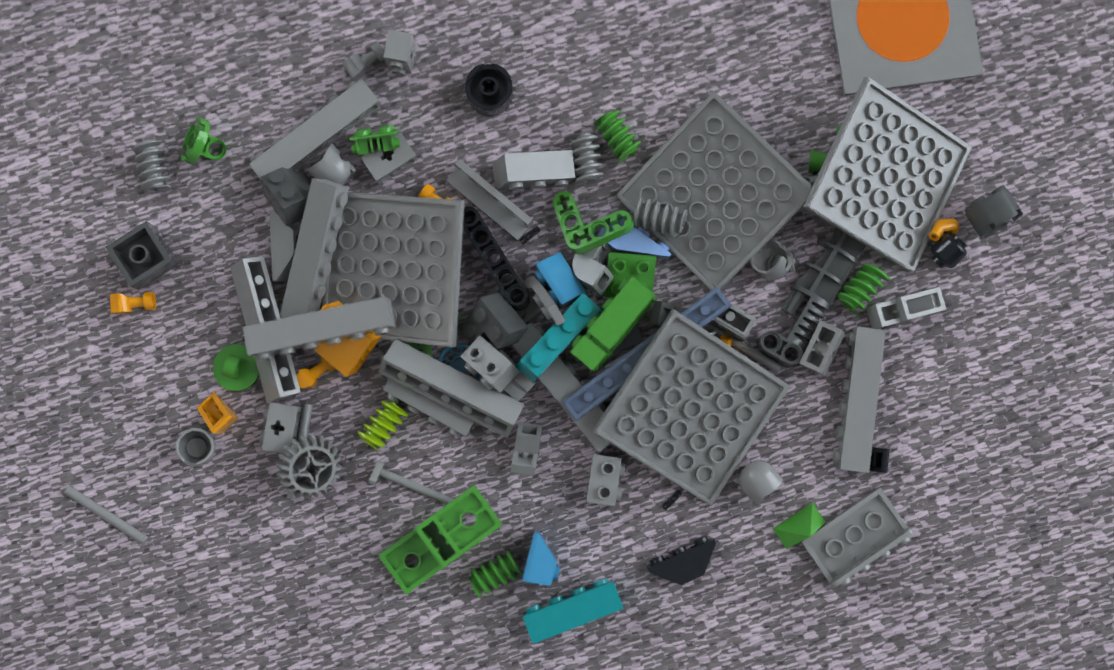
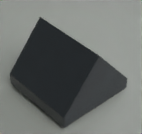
[869,447,890,473]

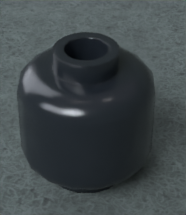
[931,233,967,268]

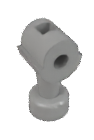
[342,42,384,81]

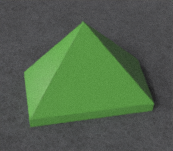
[773,502,826,549]

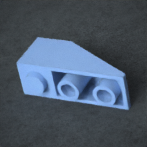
[597,219,671,260]

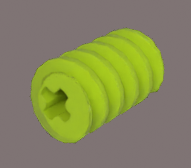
[357,399,409,451]

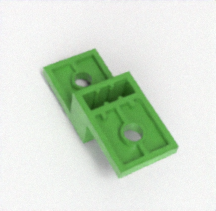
[378,485,503,595]

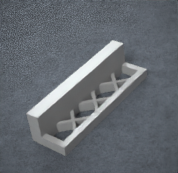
[446,159,533,241]

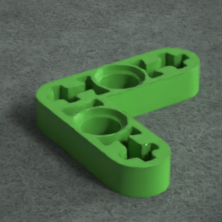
[553,191,634,254]

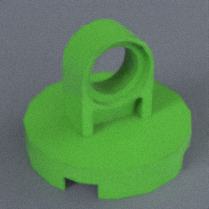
[181,117,227,164]
[213,344,260,392]

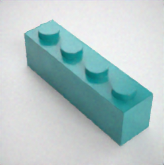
[515,293,601,383]
[522,577,624,644]

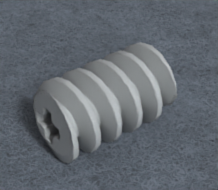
[569,133,603,184]
[133,140,171,192]
[634,197,687,238]

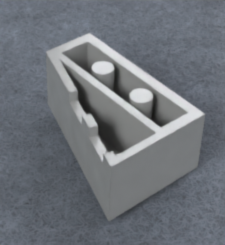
[492,150,576,191]

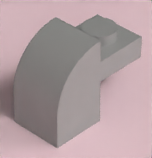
[572,236,614,296]
[510,422,543,476]

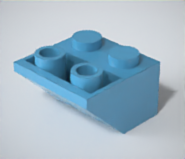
[535,252,586,309]

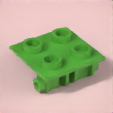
[349,125,400,156]
[605,252,656,298]

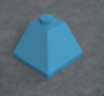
[522,530,560,586]

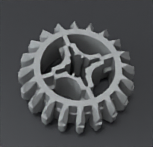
[276,434,342,499]

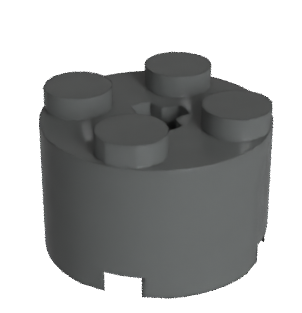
[965,185,1023,239]

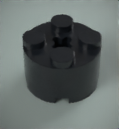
[465,64,513,117]

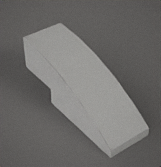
[866,287,947,329]

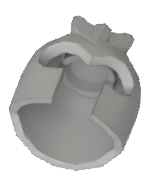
[308,144,356,185]
[750,238,795,280]
[176,428,216,467]
[733,460,783,506]

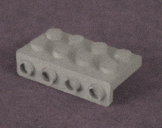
[801,487,914,588]

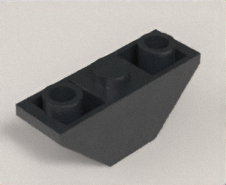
[646,536,716,585]

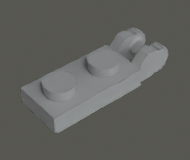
[524,276,565,326]

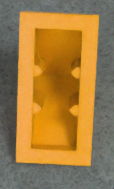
[197,392,239,434]

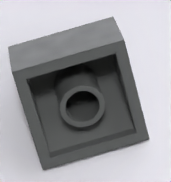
[261,167,311,226]

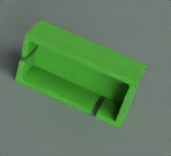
[571,276,658,372]

